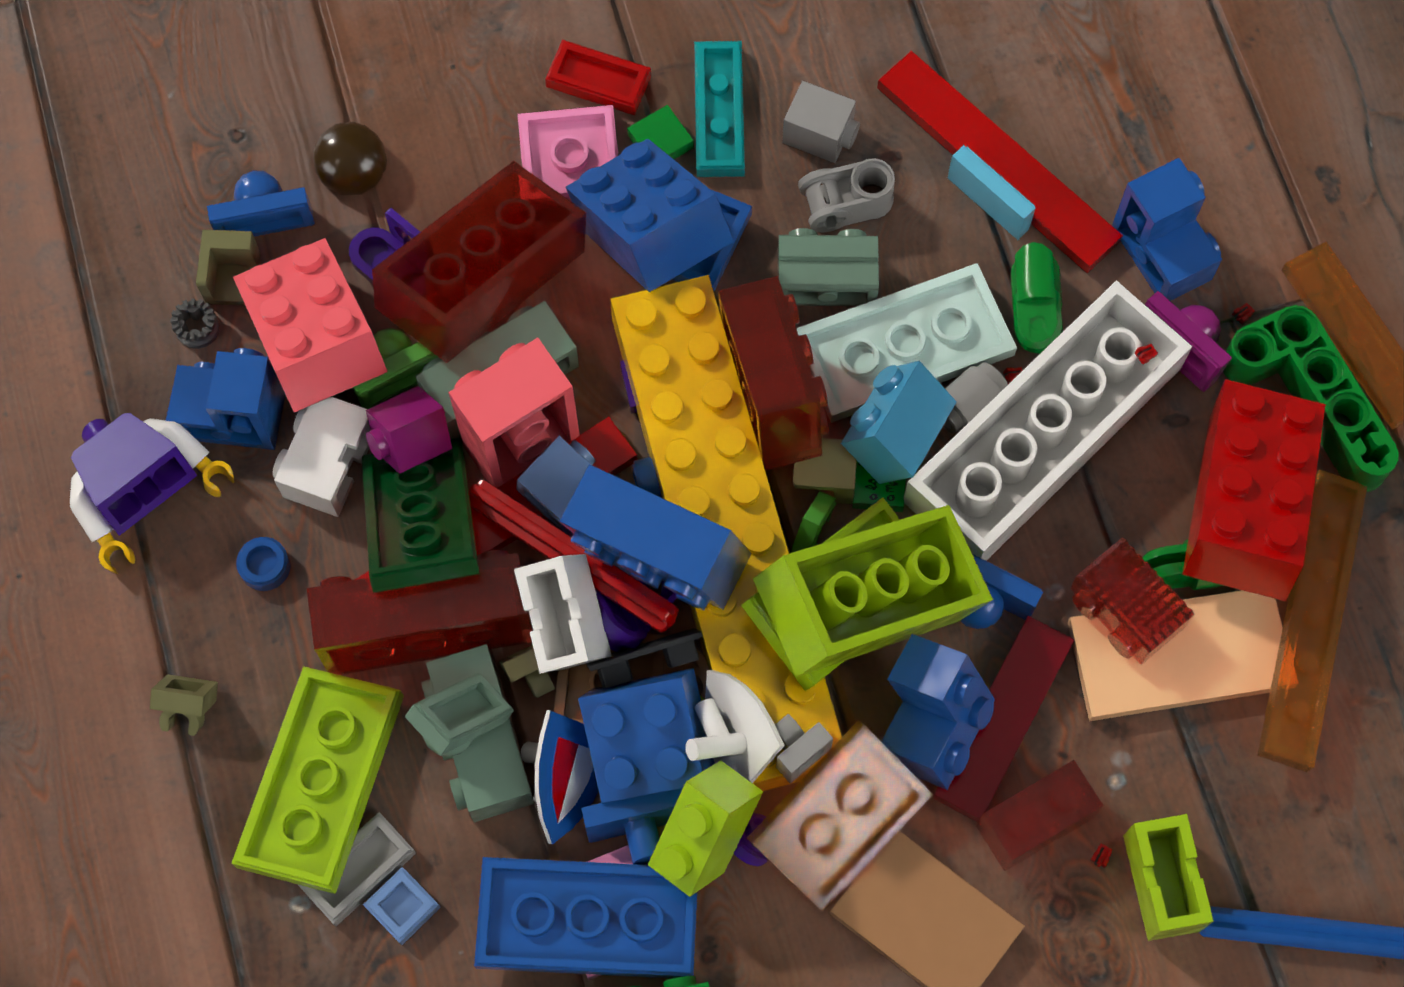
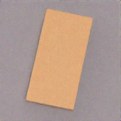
[1068,590,1297,721]

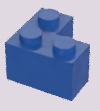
[1112,158,1222,301]
[166,348,285,450]
[878,634,995,790]

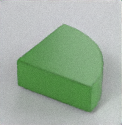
[790,491,836,553]

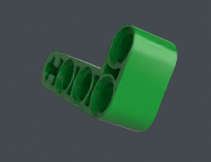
[1223,305,1399,492]

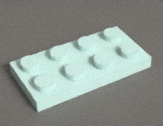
[794,263,1017,423]

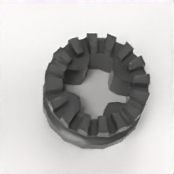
[170,299,220,349]

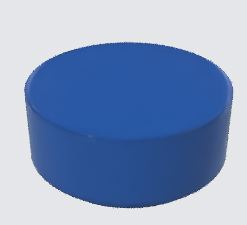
[631,457,662,498]
[236,537,291,591]

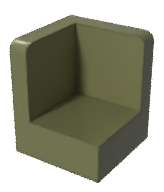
[196,229,261,306]
[793,436,856,504]

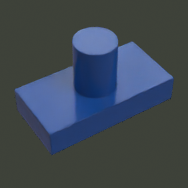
[581,788,683,865]

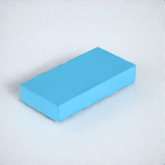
[947,145,1036,240]

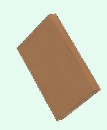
[829,827,1025,987]

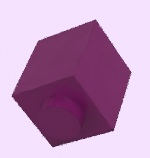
[366,386,452,474]

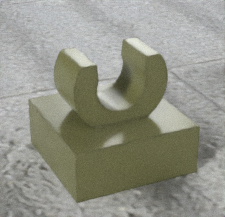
[498,644,555,698]
[150,674,218,736]

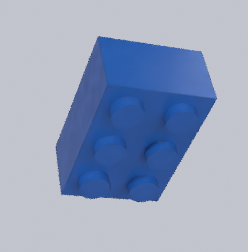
[566,139,734,292]
[559,464,752,611]

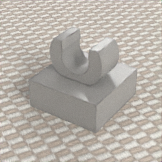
[775,714,833,784]

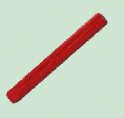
[469,480,679,632]

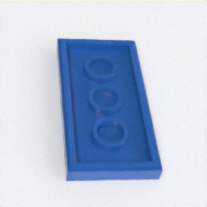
[474,857,697,978]

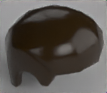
[313,122,387,195]

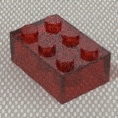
[718,276,829,470]

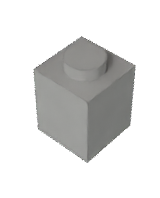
[782,80,860,163]

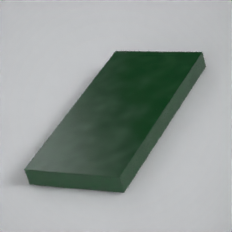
[362,438,480,593]

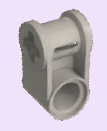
[798,158,895,233]

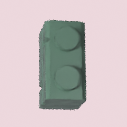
[777,228,879,306]

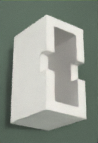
[273,397,370,517]
[514,554,612,674]

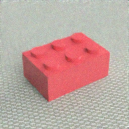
[233,238,388,413]
[448,337,580,488]

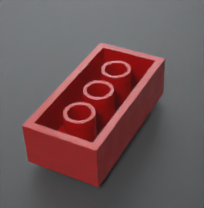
[1182,379,1326,601]

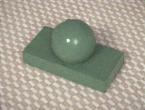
[405,673,514,756]

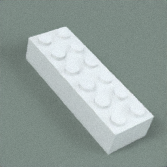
[904,280,1192,561]

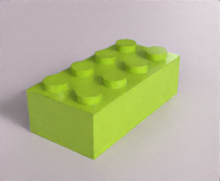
[753,505,993,677]

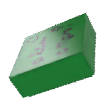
[852,460,906,512]

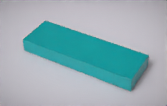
[694,41,745,177]

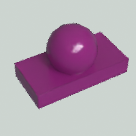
[1144,291,1232,392]

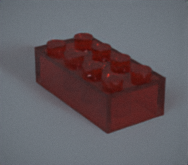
[372,161,586,363]
[306,550,533,675]

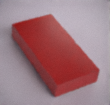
[545,39,651,116]

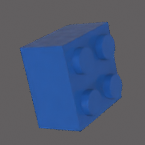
[578,668,715,803]

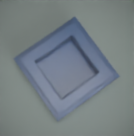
[363,867,441,945]

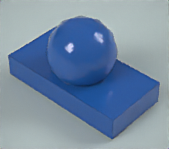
[207,170,315,237]
[961,554,1043,629]

